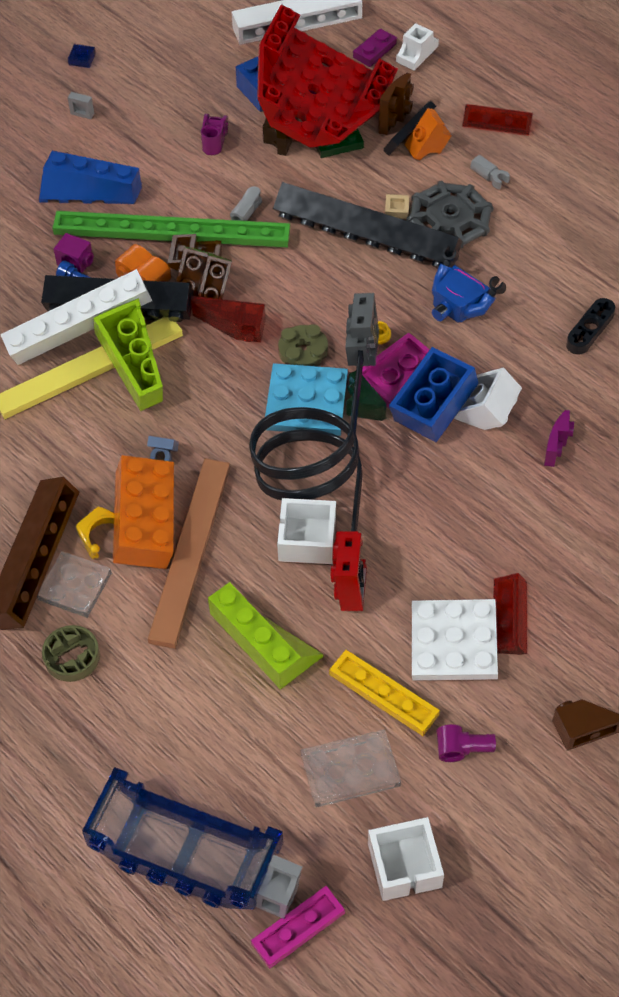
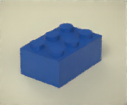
[389,347,479,442]

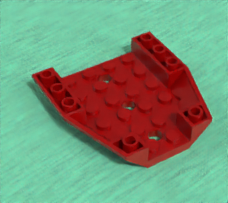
[257,4,398,148]

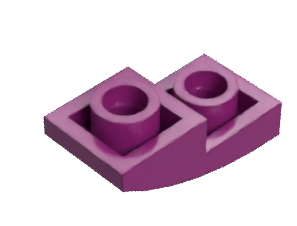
[544,410,574,467]

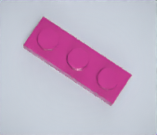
[251,886,345,969]

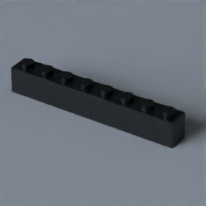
[273,182,463,268]

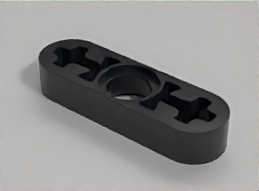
[566,298,615,355]

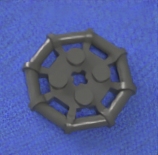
[407,180,494,249]

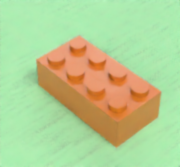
[113,455,174,569]

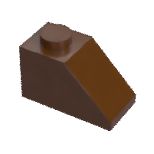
[552,699,619,751]

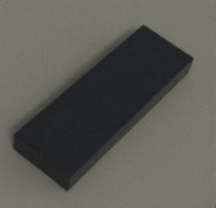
[383,101,436,156]

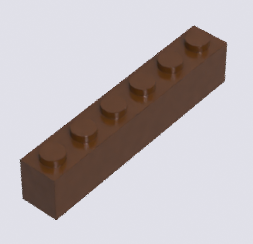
[0,476,80,630]

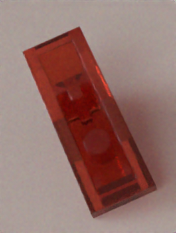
[191,296,266,343]

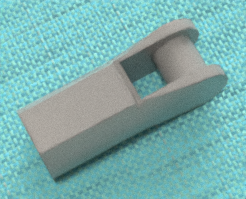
[230,186,262,221]

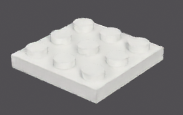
[412,599,498,680]

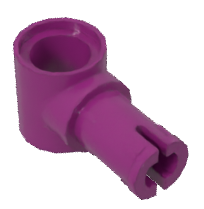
[437,724,496,762]

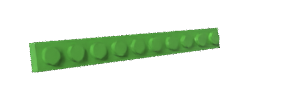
[53,211,290,248]

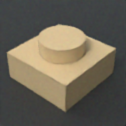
[385,194,410,219]

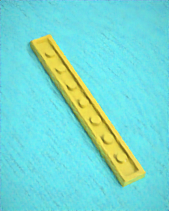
[0,317,183,420]

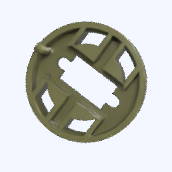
[42,625,100,682]

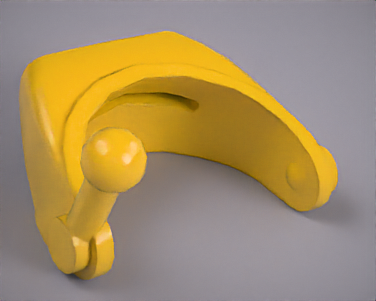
[76,506,114,559]

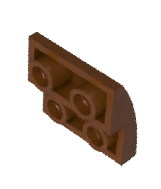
[379,73,414,135]
[176,246,232,308]

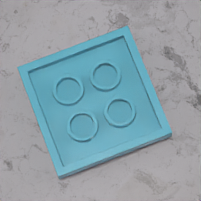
[265,363,348,436]

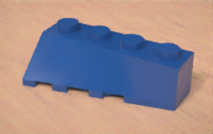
[39,150,142,204]

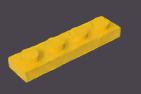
[329,650,440,736]

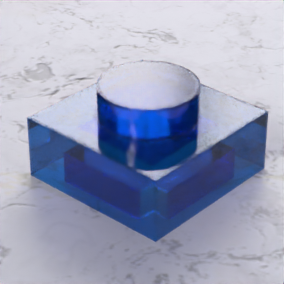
[68,44,96,68]

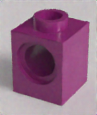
[53,233,94,273]

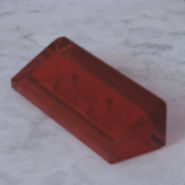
[462,104,533,136]
[493,573,527,655]

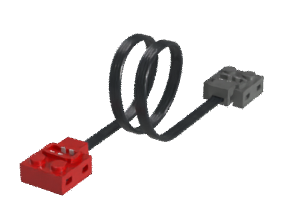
[249,293,379,611]

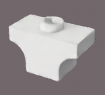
[396,23,439,70]

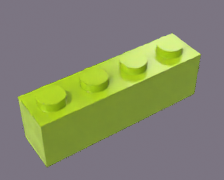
[93,298,163,412]
[208,582,323,689]

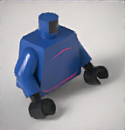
[431,246,506,323]

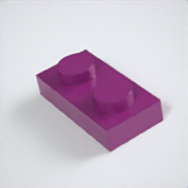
[353,28,397,67]

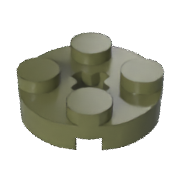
[278,324,328,367]

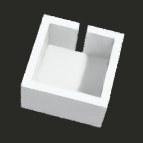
[277,498,336,564]
[368,817,444,901]

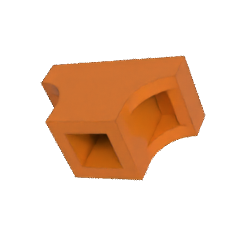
[404,108,452,160]

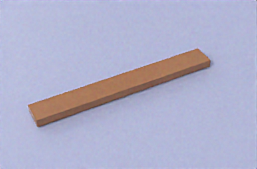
[148,458,230,649]

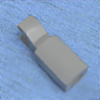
[470,155,510,189]

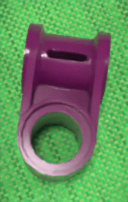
[201,113,229,155]

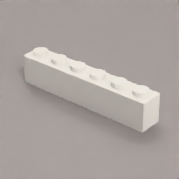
[232,0,362,45]
[0,269,152,365]

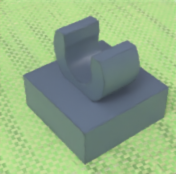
[147,436,179,461]

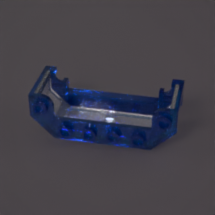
[82,767,284,910]

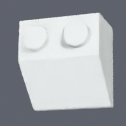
[454,367,522,430]

